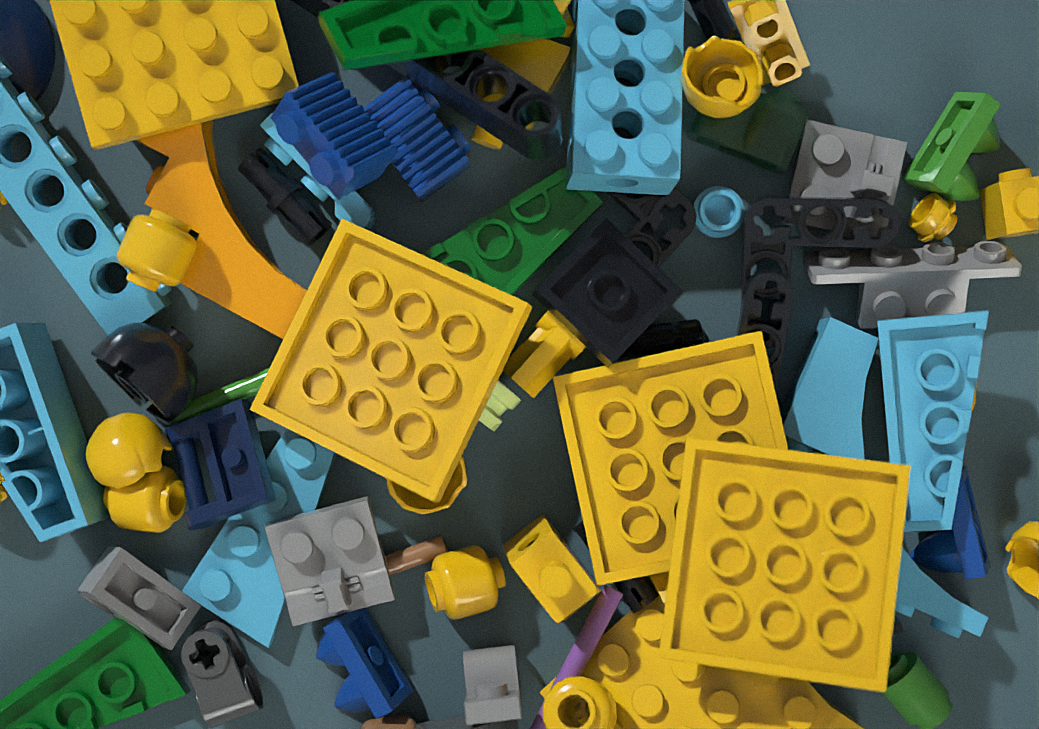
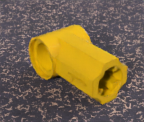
[503,310,586,398]

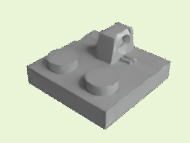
[781,120,908,238]
[265,496,395,626]

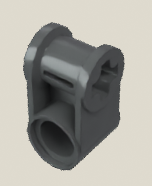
[181,620,263,728]

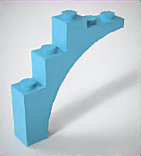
[780,317,989,638]

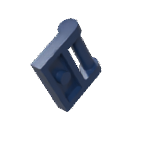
[164,399,276,530]

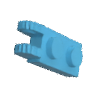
[260,112,377,230]

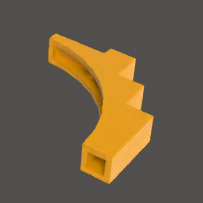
[135,120,307,339]

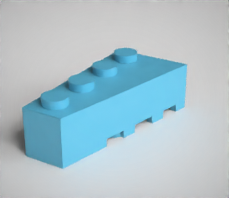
[0,322,111,542]

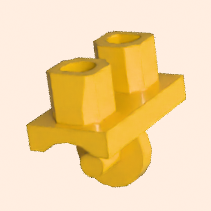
[727,0,810,87]

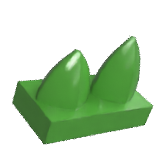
[902,92,1001,201]

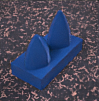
[909,466,991,580]
[316,608,414,719]

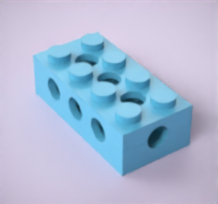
[566,0,684,195]

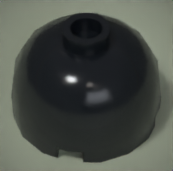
[91,323,198,425]

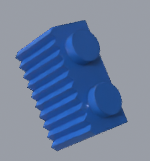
[271,72,398,200]
[364,77,472,203]

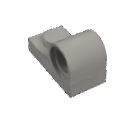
[76,546,201,650]
[463,645,522,725]

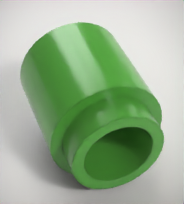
[881,652,953,729]

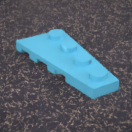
[877,310,989,532]
[182,428,336,648]

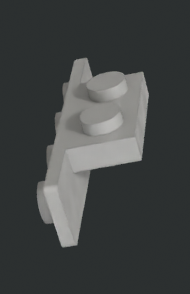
[803,241,1022,329]

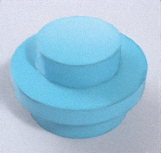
[693,186,745,238]

